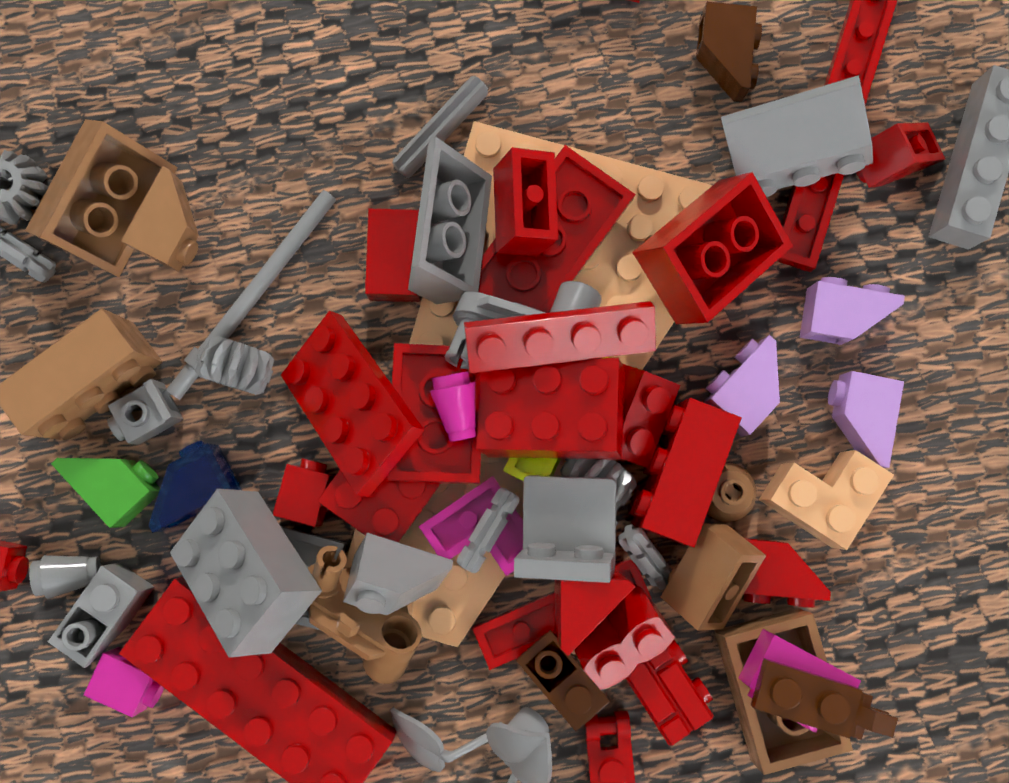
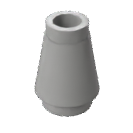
[29,555,101,599]

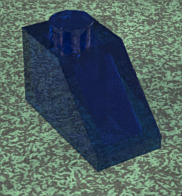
[149,441,242,533]

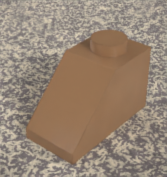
[121,166,199,272]

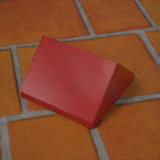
[555,571,636,656]

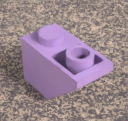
[800,277,905,345]
[704,335,780,437]

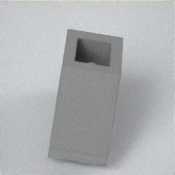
[48,563,155,668]

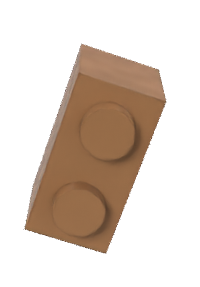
[661,523,766,631]

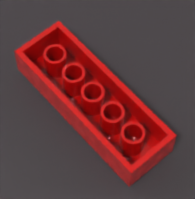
[119,577,397,783]

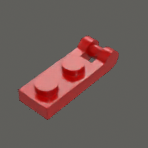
[584,710,635,783]

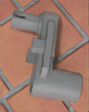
[445,281,602,369]

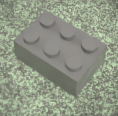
[170,489,322,658]

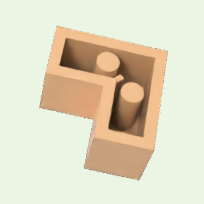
[759,450,894,550]

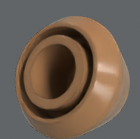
[707,463,757,522]

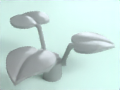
[390,706,552,783]

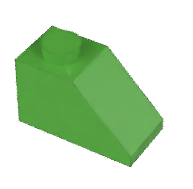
[51,458,162,528]

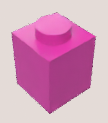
[83,647,164,717]

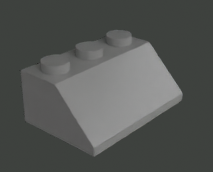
[721,75,873,197]
[408,137,492,304]

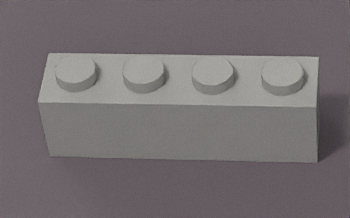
[928,65,1009,250]

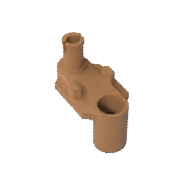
[307,546,422,684]

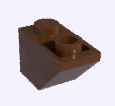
[696,1,762,102]
[516,630,610,732]

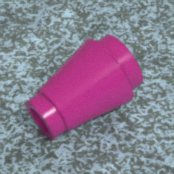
[430,371,476,442]

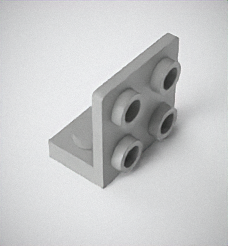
[514,475,616,583]

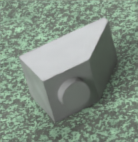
[343,533,453,615]

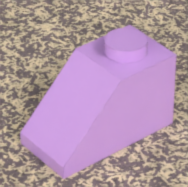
[828,371,904,468]

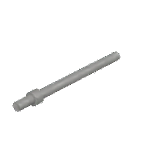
[166,190,337,400]

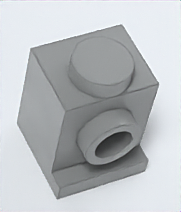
[107,379,184,445]

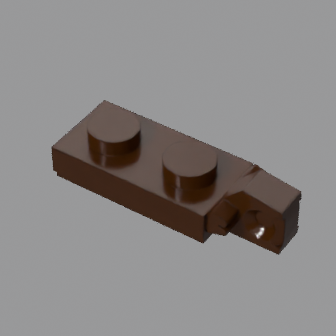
[751,658,898,740]

